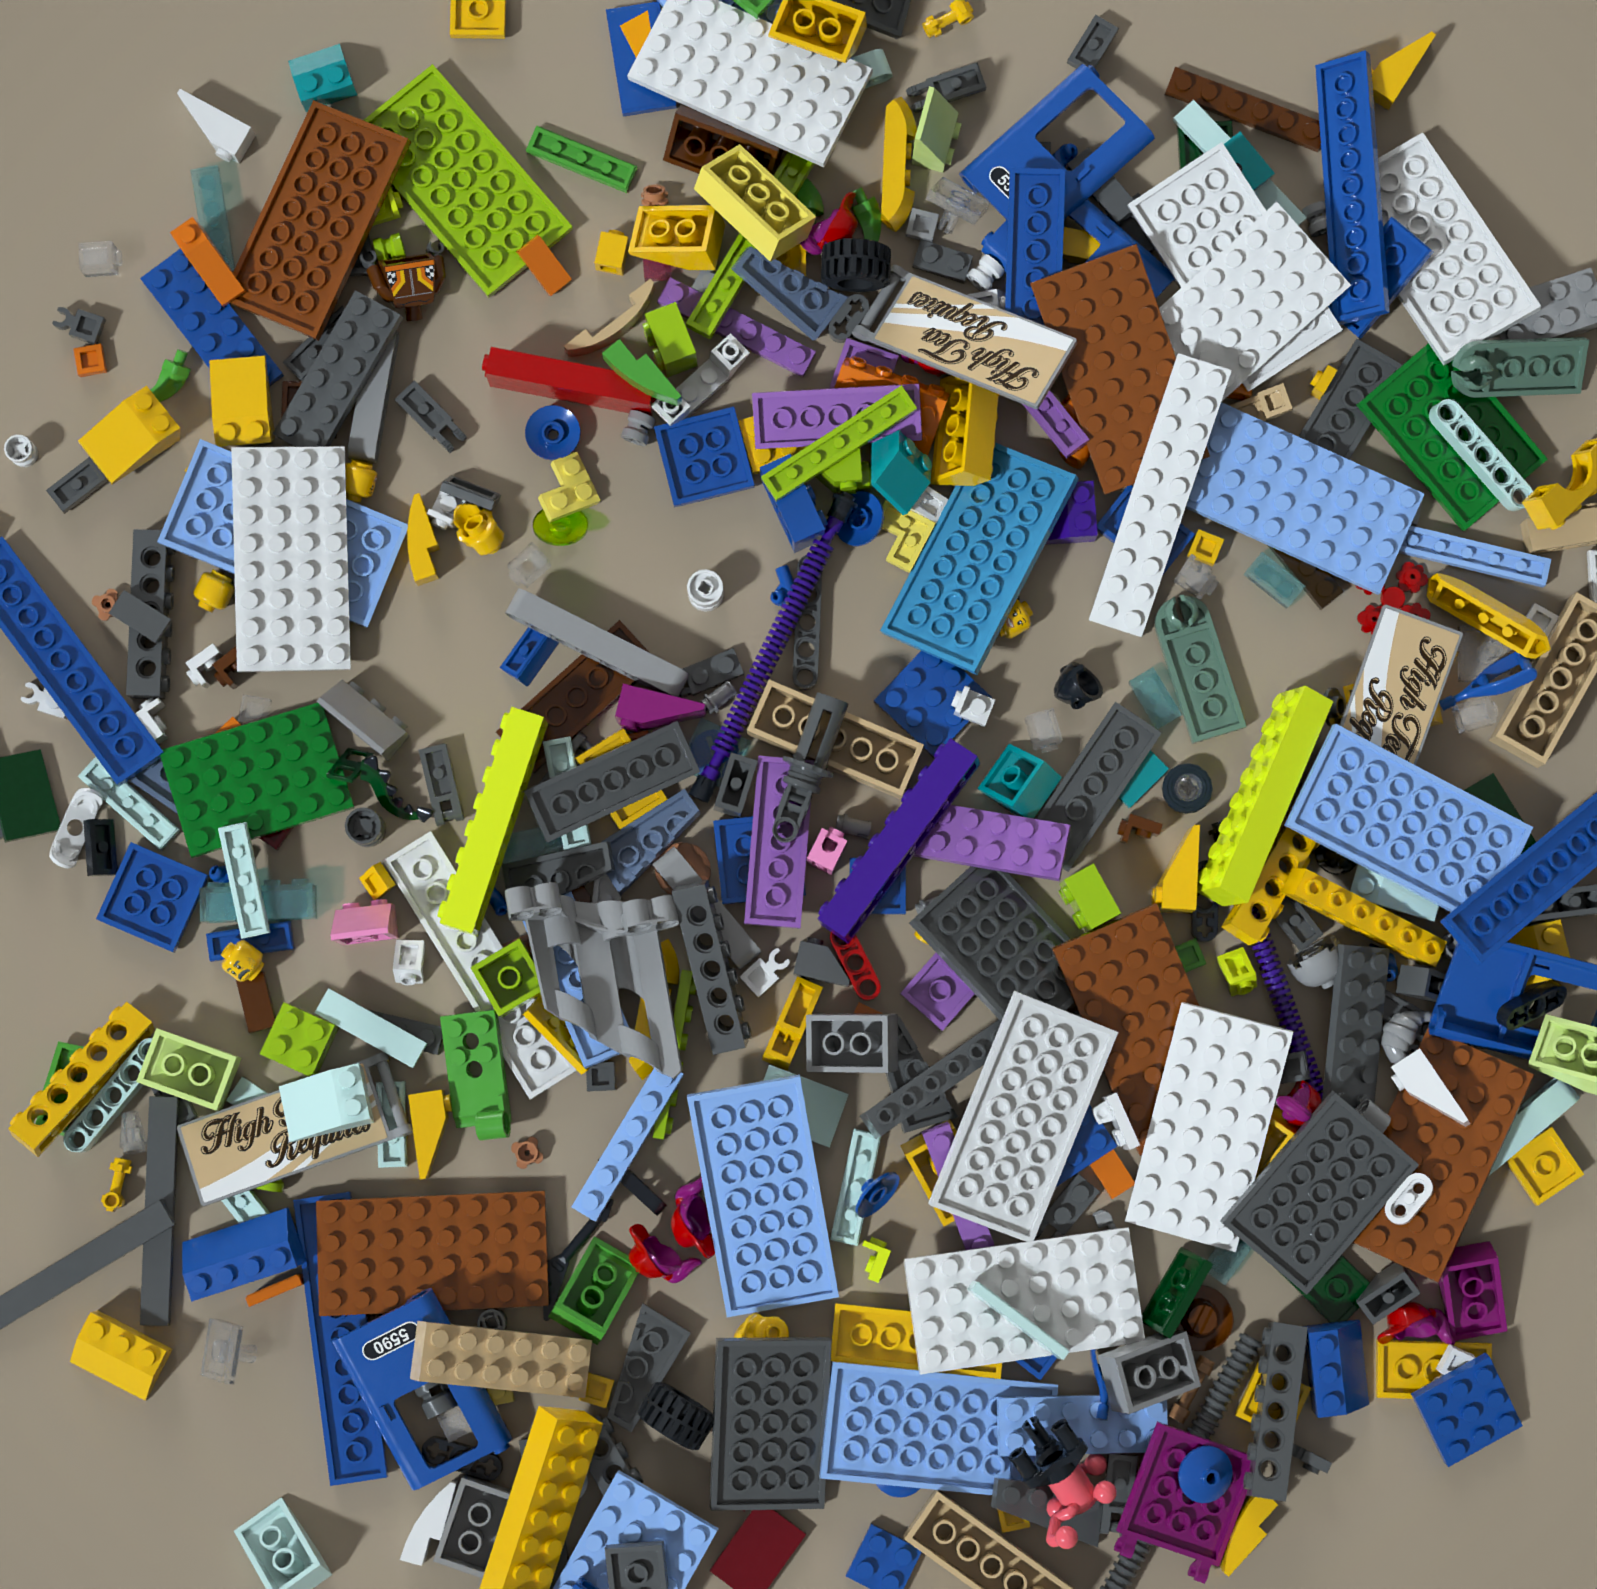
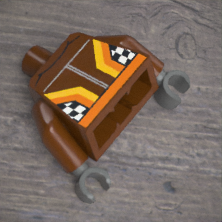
[360,241,446,321]

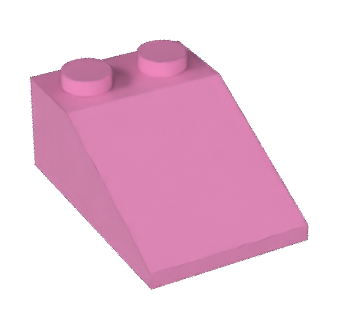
[330,899,399,945]

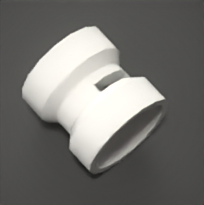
[967,254,1005,292]
[4,435,38,467]

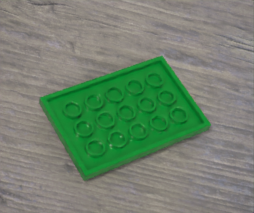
[1356,343,1548,531]
[160,703,354,858]

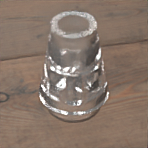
[119,1111,147,1155]

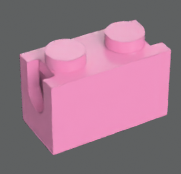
[807,827,848,876]

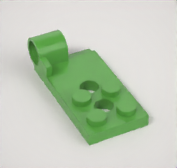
[440,1009,512,1141]

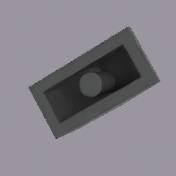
[713,752,758,818]
[793,937,850,987]
[1396,965,1446,1002]
[1356,1263,1421,1325]

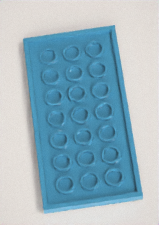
[880,443,1079,675]

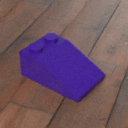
[1045,481,1098,545]

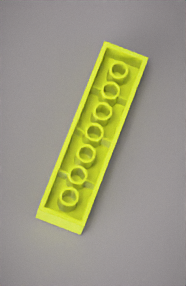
[1197,686,1333,906]
[437,707,548,937]

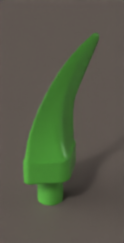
[797,178,824,226]
[852,187,881,241]
[150,349,191,402]

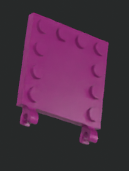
[1114,1421,1251,1584]

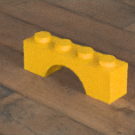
[1522,438,1597,530]

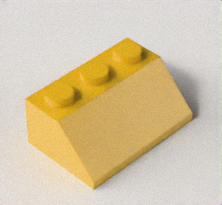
[768,0,867,63]
[70,1310,173,1401]

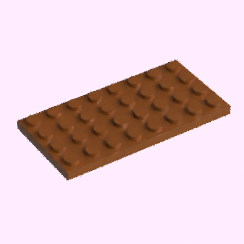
[230,100,411,341]
[1030,244,1210,494]
[1052,903,1199,1156]
[1352,1028,1534,1283]
[316,1191,549,1316]

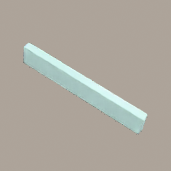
[1173,100,1307,226]

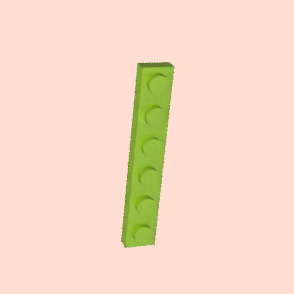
[761,385,917,502]
[653,969,696,1140]

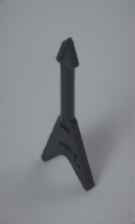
[543,1199,614,1321]

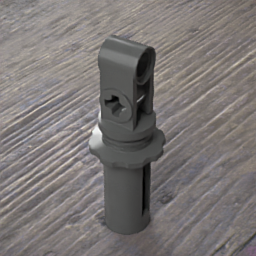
[772,692,849,843]

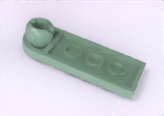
[1451,337,1589,398]
[1154,595,1247,744]

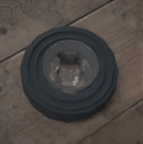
[1162,763,1213,814]

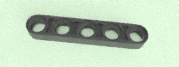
[793,555,822,691]

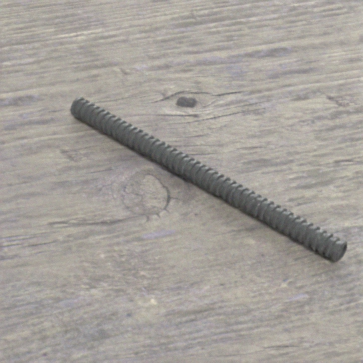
[1100,1333,1263,1589]

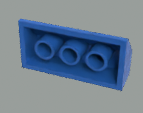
[182,1207,306,1302]

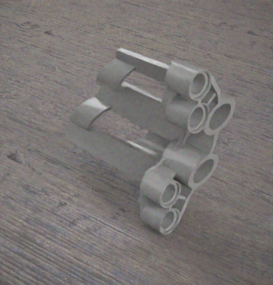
[504,882,682,1079]

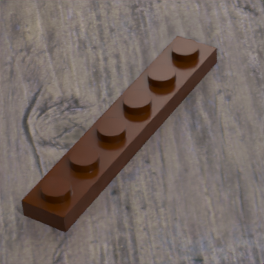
[1164,67,1321,152]

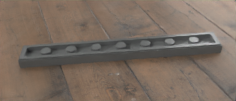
[140,1096,180,1326]
[0,1200,176,1330]

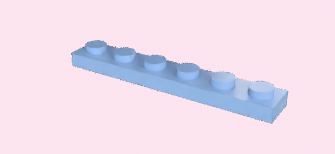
[1398,526,1551,587]
[571,1068,685,1222]

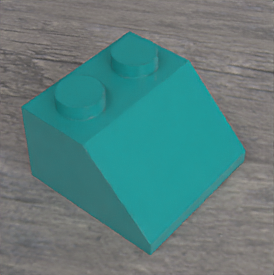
[288,44,357,112]
[871,430,932,515]
[977,743,1062,819]

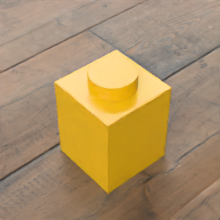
[594,230,629,276]

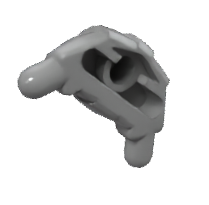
[1380,1011,1432,1065]

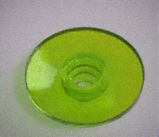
[533,509,588,546]

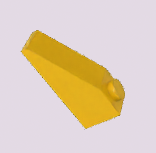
[1371,32,1436,110]
[408,1090,452,1180]

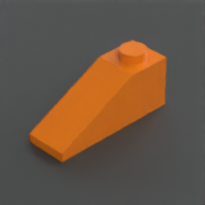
[170,217,246,307]

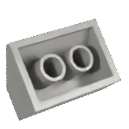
[317,680,410,761]

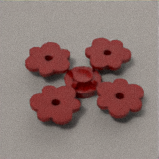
[1355,562,1431,634]

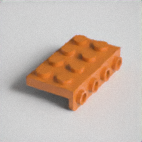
[834,356,950,456]

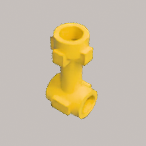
[922,0,974,38]
[101,1157,133,1212]

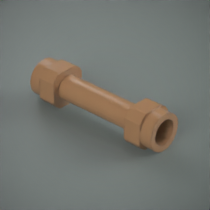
[1168,1355,1215,1424]

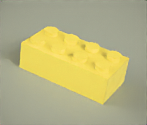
[694,144,816,262]

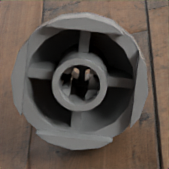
[1287,936,1340,989]

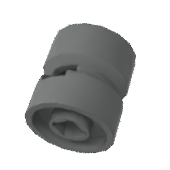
[345,807,386,847]
[415,1382,458,1420]

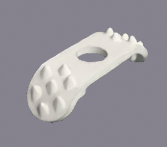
[49,788,104,869]

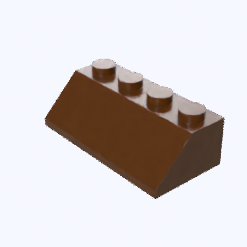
[663,104,783,176]

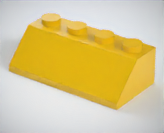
[931,375,999,486]

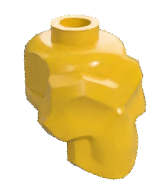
[453,503,504,555]
[734,1313,789,1338]

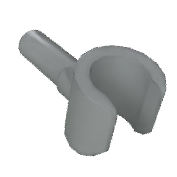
[1093,1209,1117,1230]

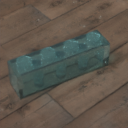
[199,879,317,923]

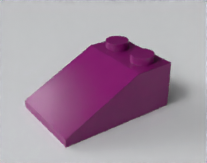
[615,684,707,733]
[1439,1241,1508,1341]

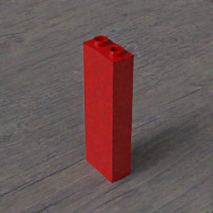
[482,347,656,416]

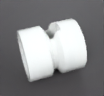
[687,569,724,612]

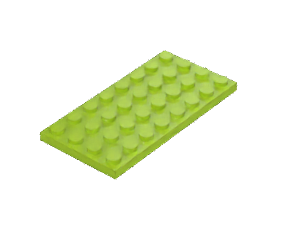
[364,64,573,298]

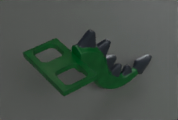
[326,748,433,823]

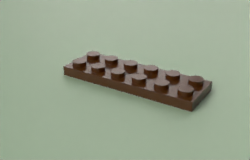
[496,620,650,774]

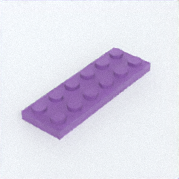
[752,384,922,449]
[744,756,814,929]
[914,805,1071,881]

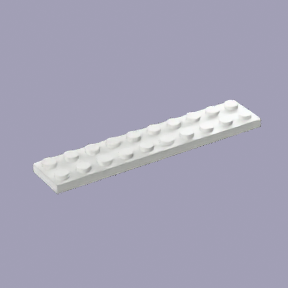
[1089,353,1232,637]
[383,831,577,1100]

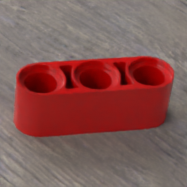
[830,932,881,1001]

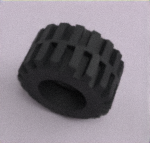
[821,238,891,292]
[638,1382,714,1450]

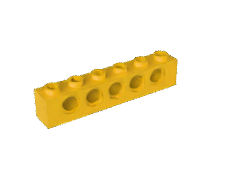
[1221,798,1320,945]
[1281,867,1447,967]
[8,1002,155,1157]

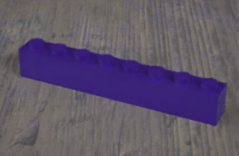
[817,738,980,944]

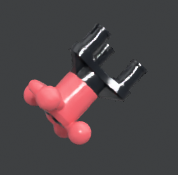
[1008,1416,1117,1549]

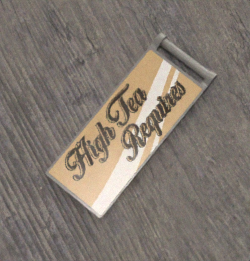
[852,265,1077,409]
[1340,605,1463,765]
[177,1052,413,1206]

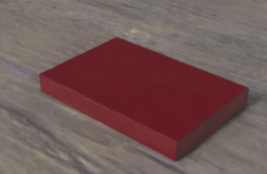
[709,1510,806,1589]

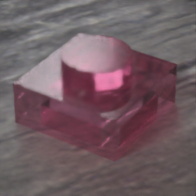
[643,258,672,282]

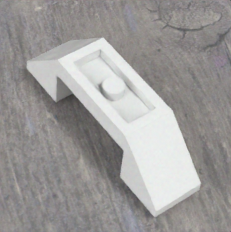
[651,333,750,426]

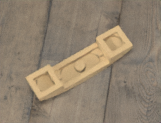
[564,278,655,357]
[1230,383,1293,422]

